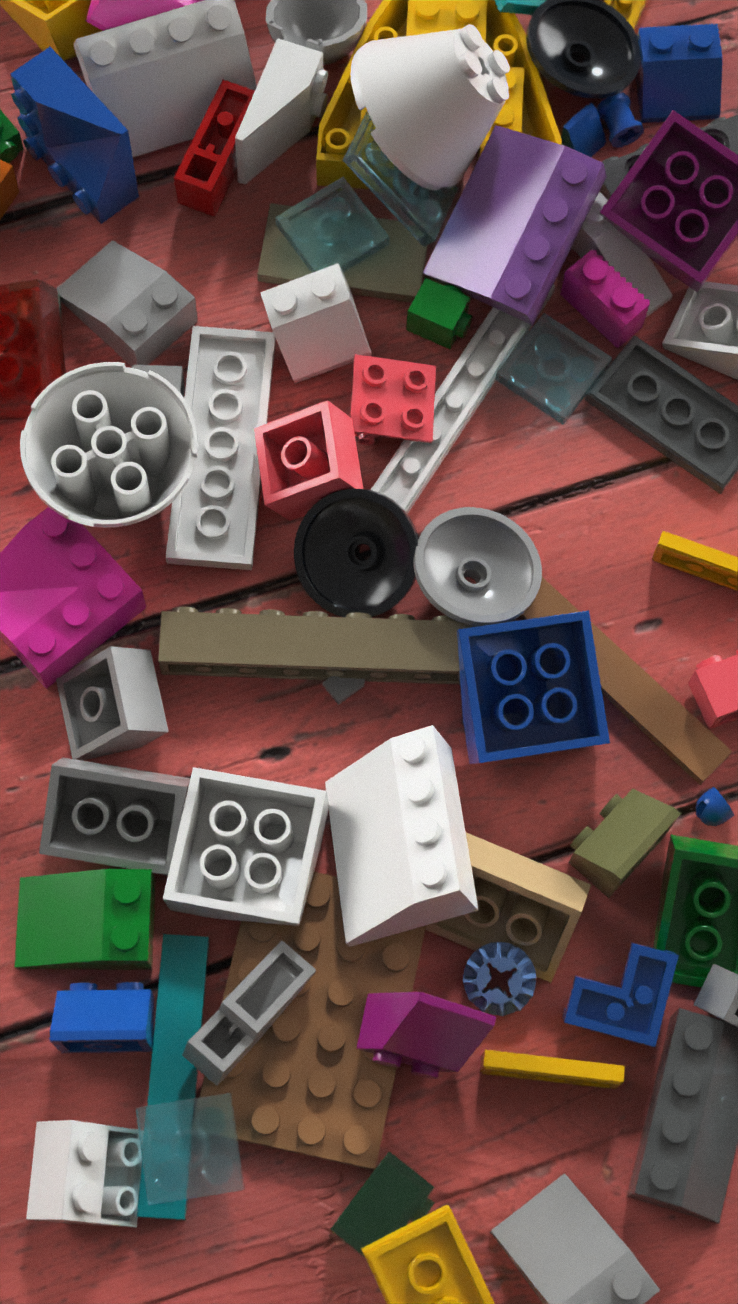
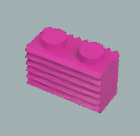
[560,250,650,348]

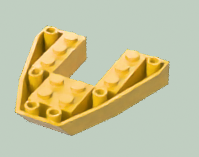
[316,0,562,191]

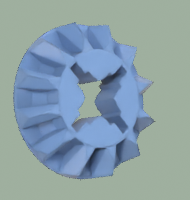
[463,942,536,1017]

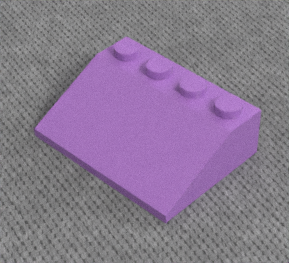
[423,125,607,325]

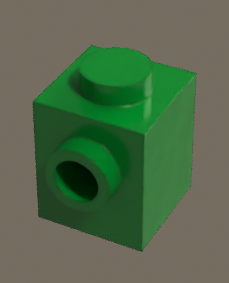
[406,278,473,350]

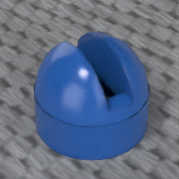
[695,787,734,826]

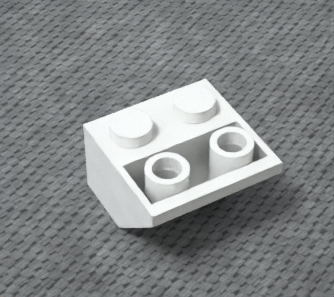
[26,1120,145,1227]

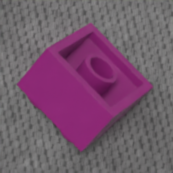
[356,992,496,1079]

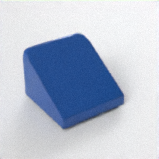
[561,103,606,157]

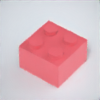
[254,400,363,521]

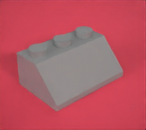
[39,757,190,875]

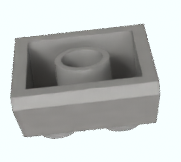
[56,646,169,761]

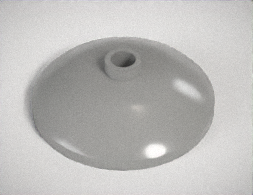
[413,507,542,626]

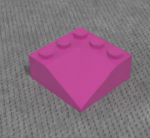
[0,507,147,689]

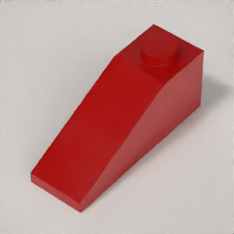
[174,79,255,217]

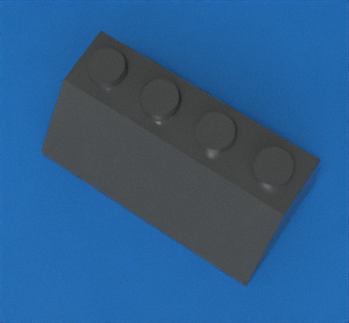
[627,1008,738,1224]

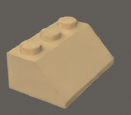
[425,832,591,983]

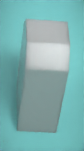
[323,676,365,705]

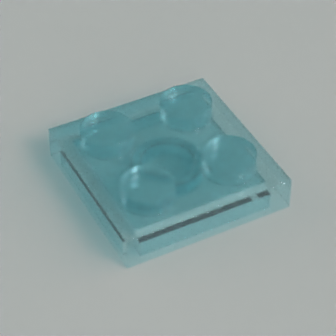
[275,177,389,273]
[495,313,612,425]
[136,1093,245,1205]

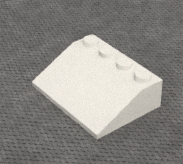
[74,0,257,157]
[325,725,478,947]

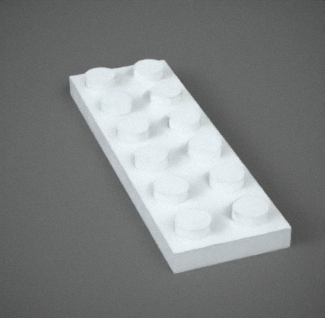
[166,326,276,570]

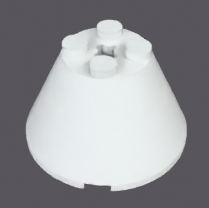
[351,24,510,191]
[20,362,198,528]

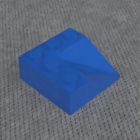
[10,47,139,224]
[457,610,610,764]

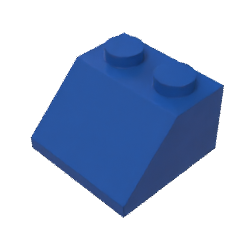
[635,24,723,123]
[50,982,155,1053]

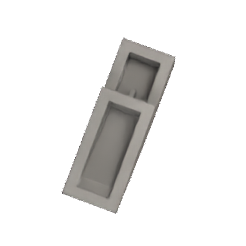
[182,940,317,1086]

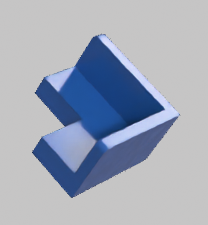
[562,942,678,1047]

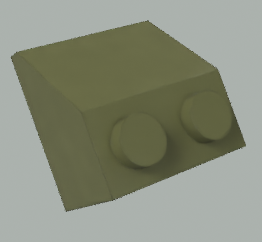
[569,788,681,898]

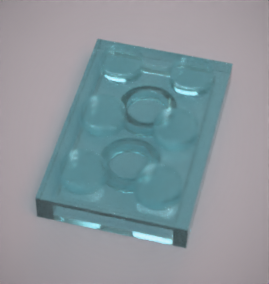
[343,111,458,247]

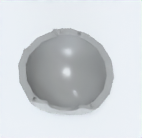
[266,0,367,65]

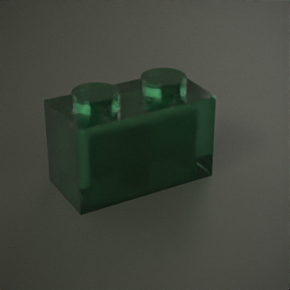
[330,1151,435,1260]

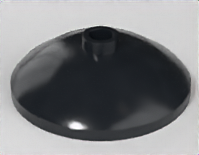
[526,0,641,99]
[294,489,419,617]

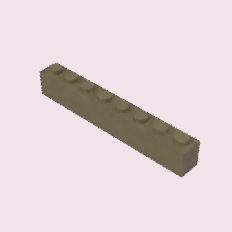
[158,607,478,685]

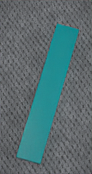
[137,934,209,1220]

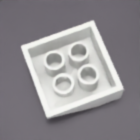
[163,767,329,926]

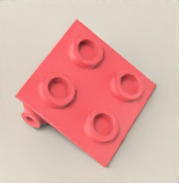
[350,354,436,445]

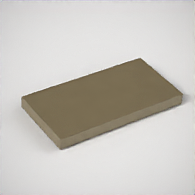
[257,203,430,303]

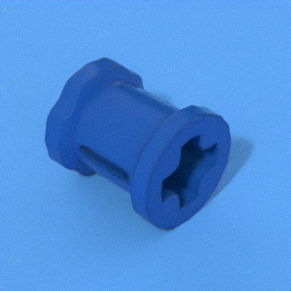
[596,93,644,147]

